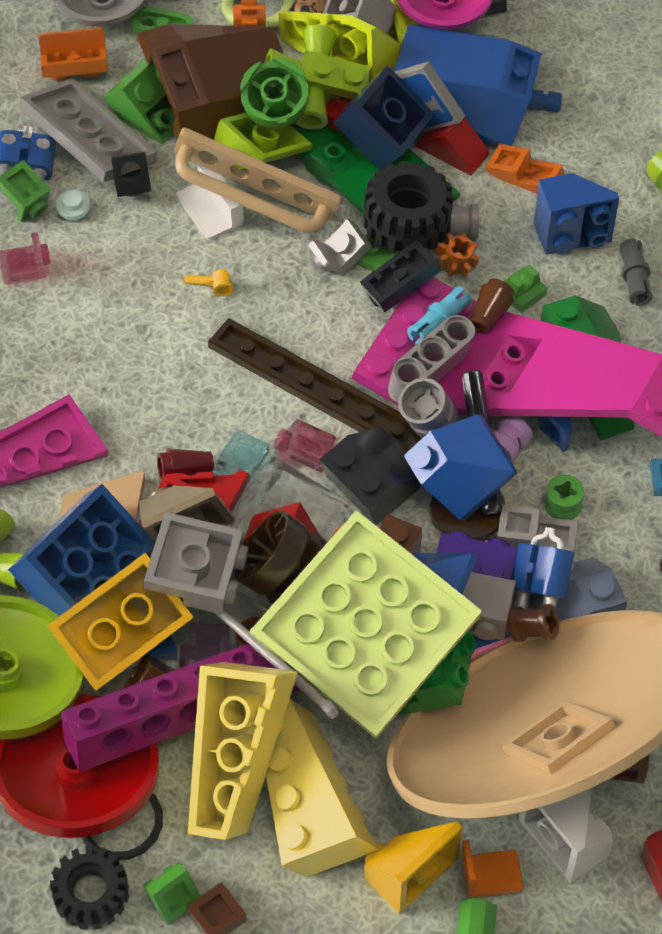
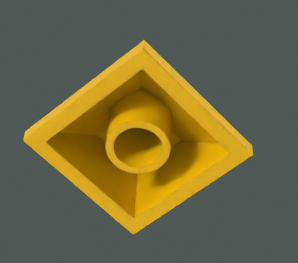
[364,821,463,914]

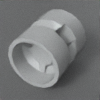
[398,378,458,438]

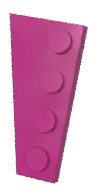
[0,394,108,488]

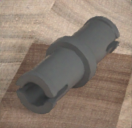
[620,238,653,306]

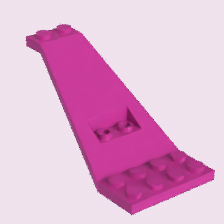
[351,277,662,436]

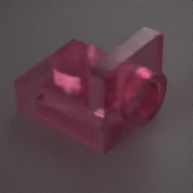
[0,232,51,285]
[273,419,336,473]

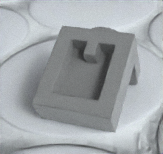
[309,219,372,275]

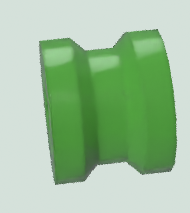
[544,474,584,520]

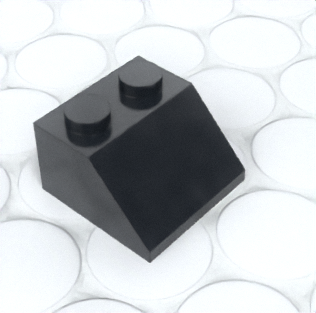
[319,427,422,525]

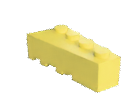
[188,662,298,840]
[266,699,380,877]

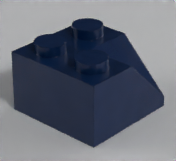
[333,65,435,170]

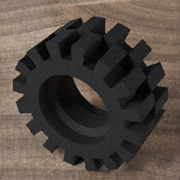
[50,846,129,930]

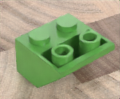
[103,58,175,144]

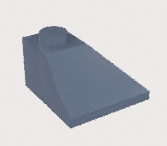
[529,557,627,621]

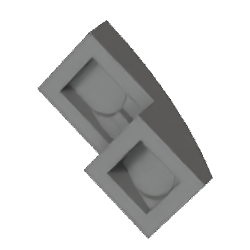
[497,504,578,552]

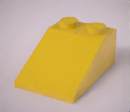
[47,553,194,691]

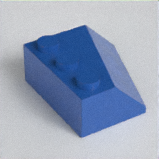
[8,484,154,616]

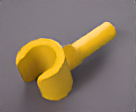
[184,269,233,296]

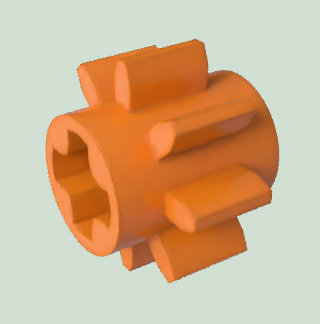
[233,0,266,26]
[434,233,480,277]

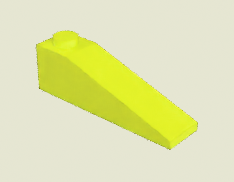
[278,11,400,83]

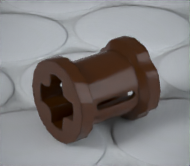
[507,604,560,642]

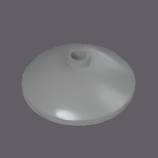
[54,0,147,27]

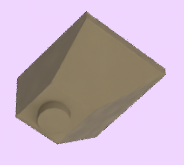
[139,485,235,542]

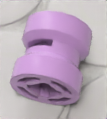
[492,416,533,463]

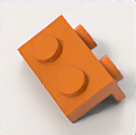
[39,27,108,81]

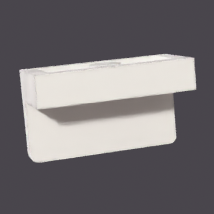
[176,164,244,240]

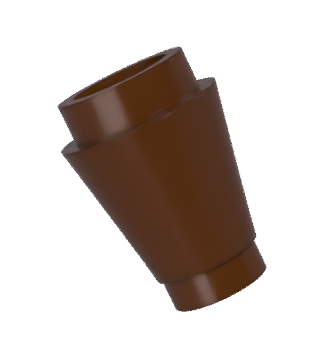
[471,278,515,334]

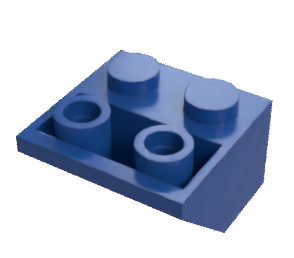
[533,173,619,255]

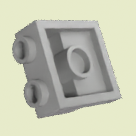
[144,512,248,615]

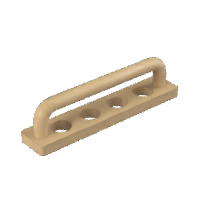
[173,127,342,233]

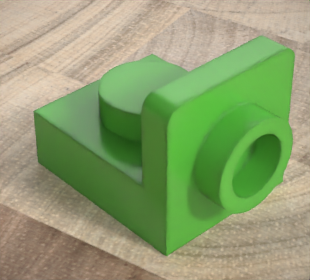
[0,159,51,221]

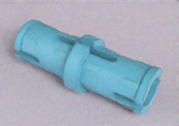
[407,286,472,344]

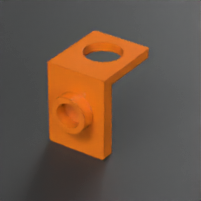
[460,840,524,899]

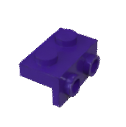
[437,531,517,580]

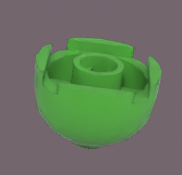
[240,58,309,130]

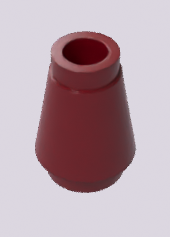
[157,448,214,481]

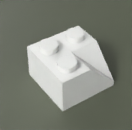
[518,788,614,883]

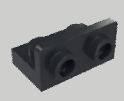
[360,240,442,312]

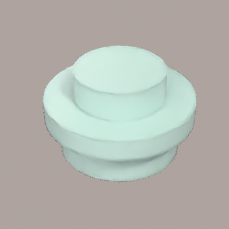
[56,190,90,221]

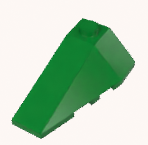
[541,295,635,440]

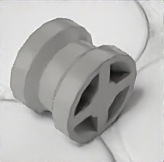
[450,204,479,239]

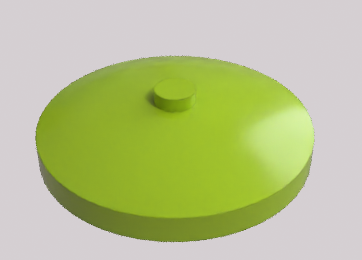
[0,595,84,740]

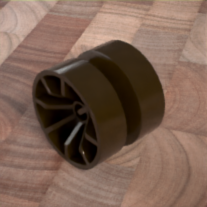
[234,510,328,604]

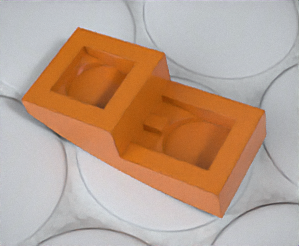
[485,144,564,194]

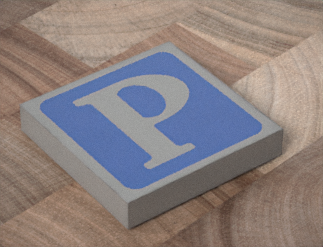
[395,61,465,134]

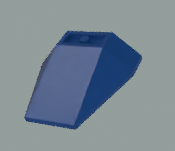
[394,25,542,146]

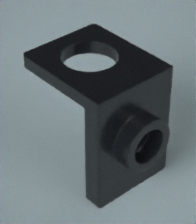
[111,151,151,197]

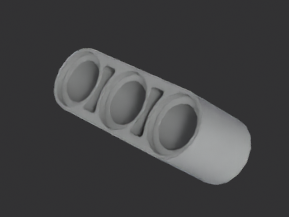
[387,315,475,403]

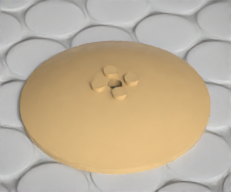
[387,610,662,818]

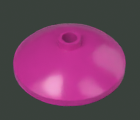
[397,0,492,30]

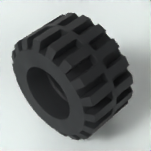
[363,161,454,253]

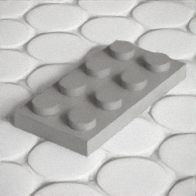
[19,78,157,183]

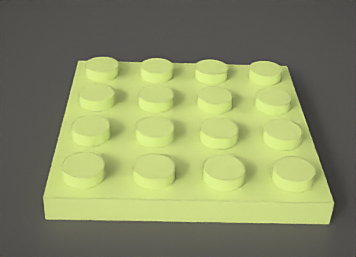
[250,510,482,739]

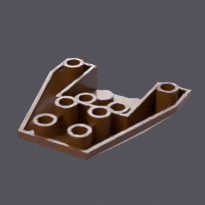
[136,24,284,152]

